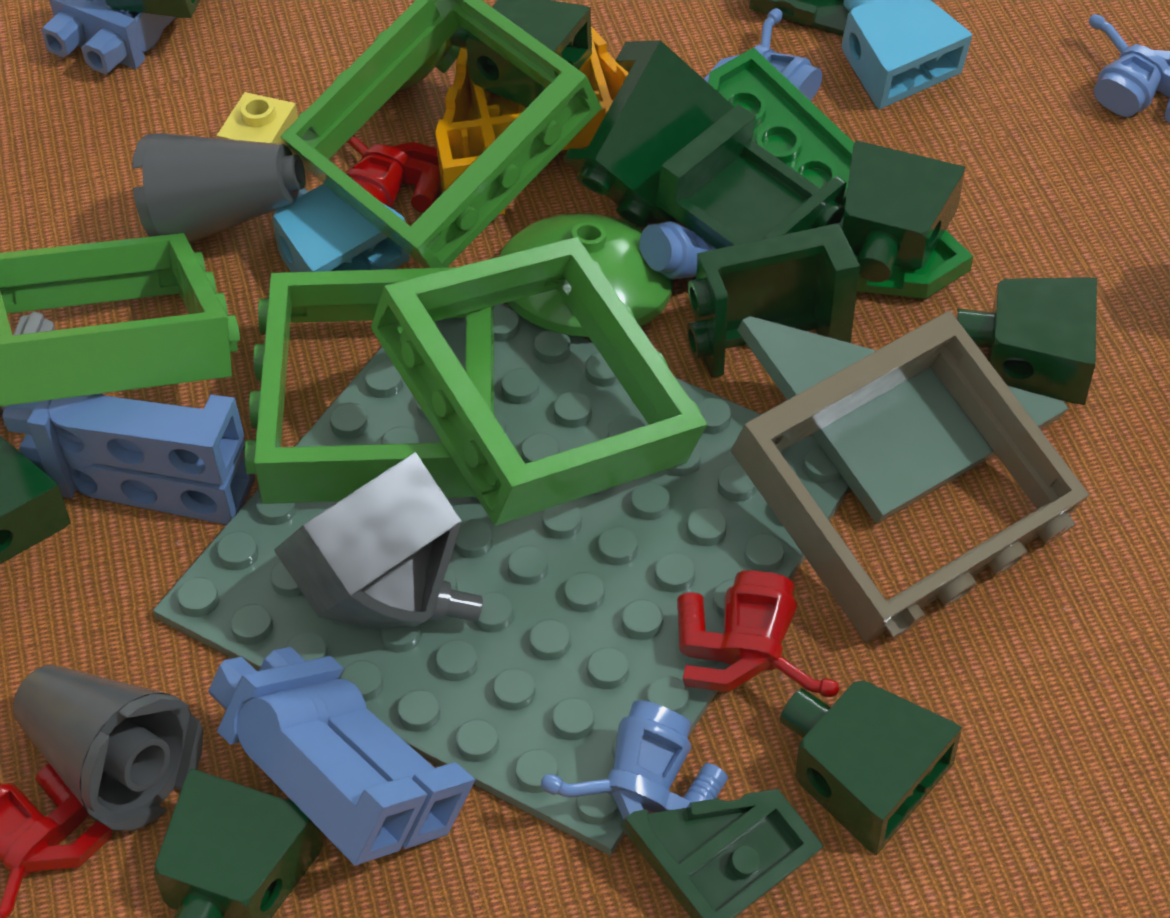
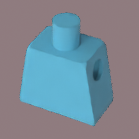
[841,0,972,109]
[272,184,410,272]

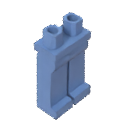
[41,0,176,75]
[2,393,255,525]
[208,647,476,866]

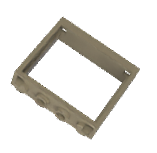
[731,310,1089,643]

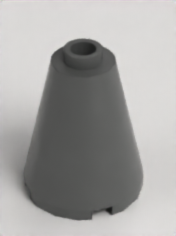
[132,133,306,244]
[13,665,203,830]

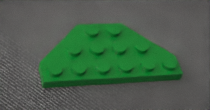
[708,47,974,299]

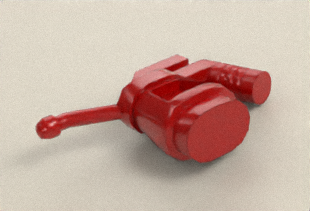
[344,135,441,213]
[677,570,840,697]
[0,764,112,918]

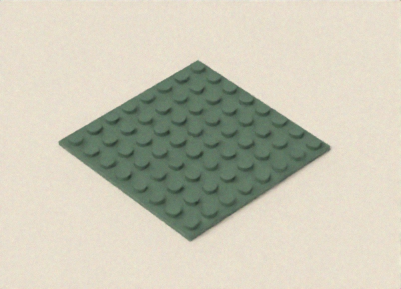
[153,303,851,856]

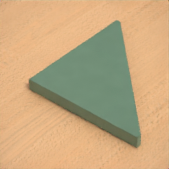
[737,316,1069,524]

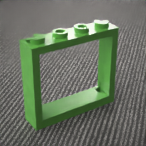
[280,0,602,268]
[0,233,240,406]
[371,237,707,526]
[245,267,494,504]

